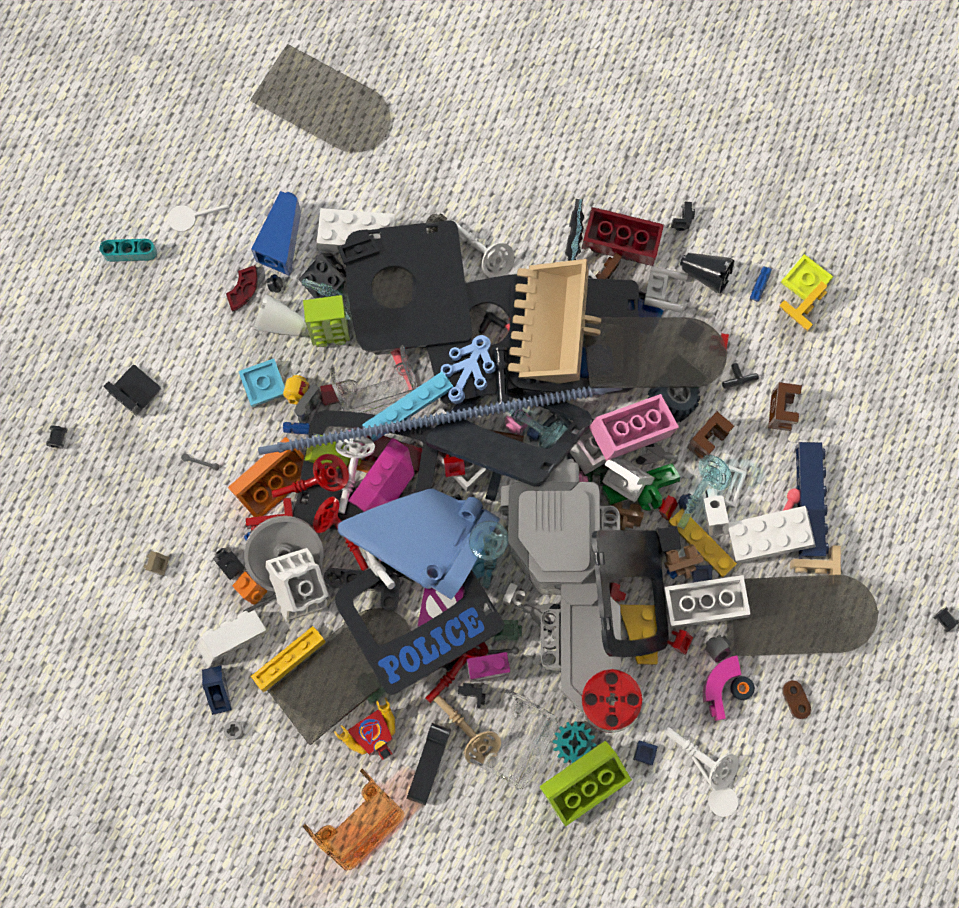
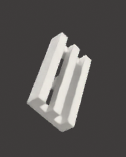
[718,465,747,508]

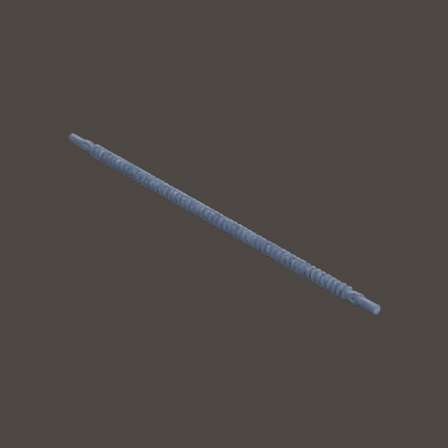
[258,382,622,455]

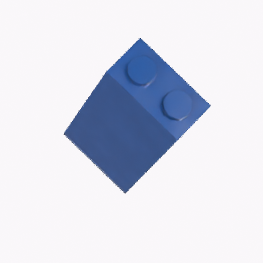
[251,191,301,276]

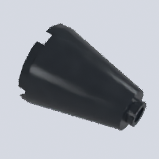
[680,253,735,294]

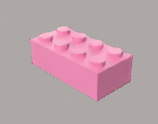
[589,394,679,461]

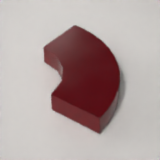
[226,265,258,312]

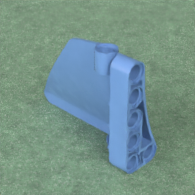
[338,489,500,600]

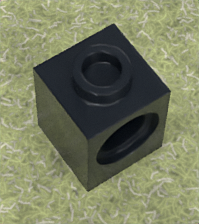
[656,526,681,556]

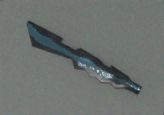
[565,199,584,261]

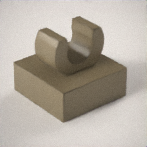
[143,551,170,576]

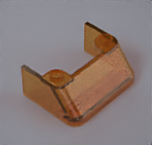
[303,768,404,871]

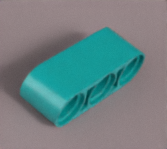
[99,239,157,262]

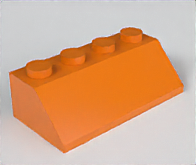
[228,437,304,517]

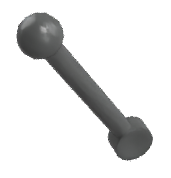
[181,454,220,471]
[243,592,277,613]
[479,647,519,655]

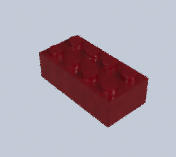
[581,207,664,266]

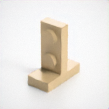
[790,545,841,587]

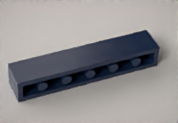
[795,442,829,559]

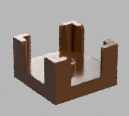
[768,382,802,431]
[687,411,734,462]

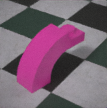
[703,655,741,721]

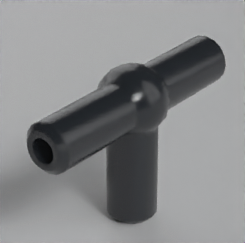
[473,305,507,334]
[722,363,759,389]
[543,411,572,429]

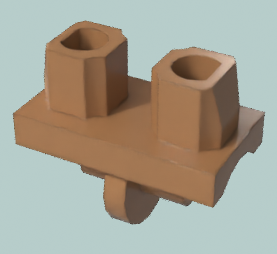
[607,502,644,530]
[664,544,704,579]

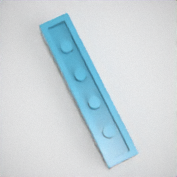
[362,372,453,442]

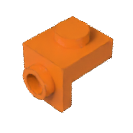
[232,571,267,605]

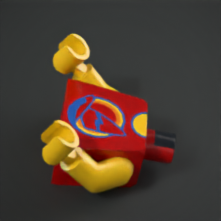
[334,697,395,760]

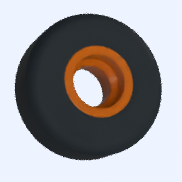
[730,676,755,700]

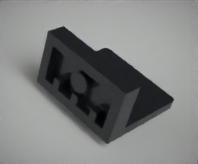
[299,253,347,299]
[103,364,161,416]

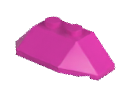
[348,437,414,512]

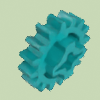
[552,721,596,764]

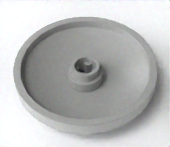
[244,516,324,592]

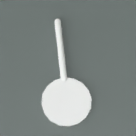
[168,205,229,231]
[692,756,738,817]

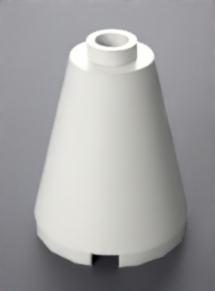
[253,294,307,336]

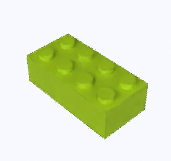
[303,295,350,347]
[539,740,632,827]

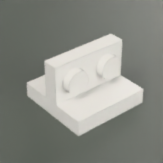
[602,458,655,502]

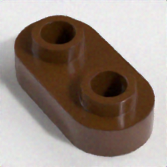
[782,680,811,719]

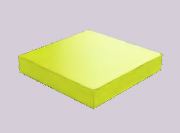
[781,254,833,300]

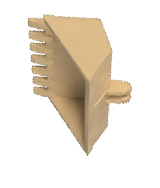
[508,259,601,383]

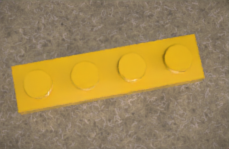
[668,509,737,578]
[251,626,326,693]

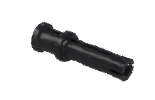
[492,347,510,404]

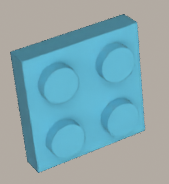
[238,359,285,407]

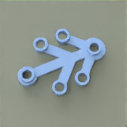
[441,335,496,404]

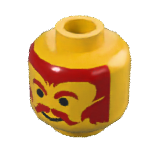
[283,375,310,405]

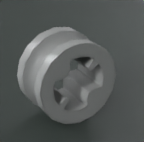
[224,721,243,740]

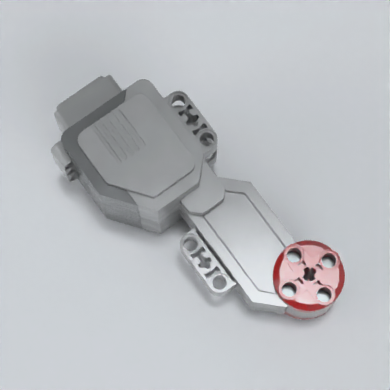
[501,459,643,733]

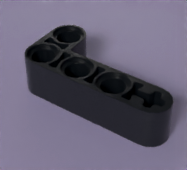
[324,568,401,613]
[407,722,451,806]

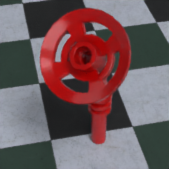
[272,454,349,498]
[313,497,369,571]
[425,642,489,703]

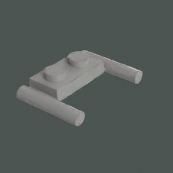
[644,266,688,313]

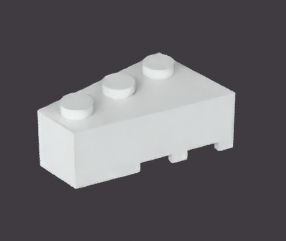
[197,610,266,668]

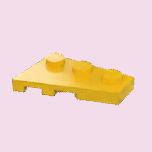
[619,604,658,665]

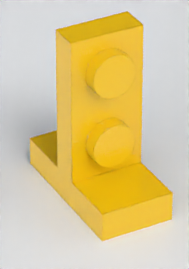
[779,281,827,332]

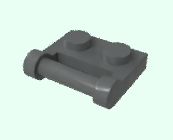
[294,384,322,423]

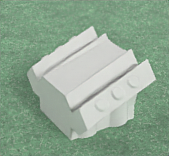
[265,548,328,621]

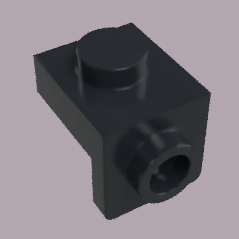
[671,201,695,231]
[213,547,245,580]
[458,683,486,710]

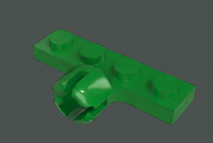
[602,463,681,511]

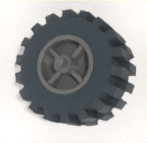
[647,371,700,423]

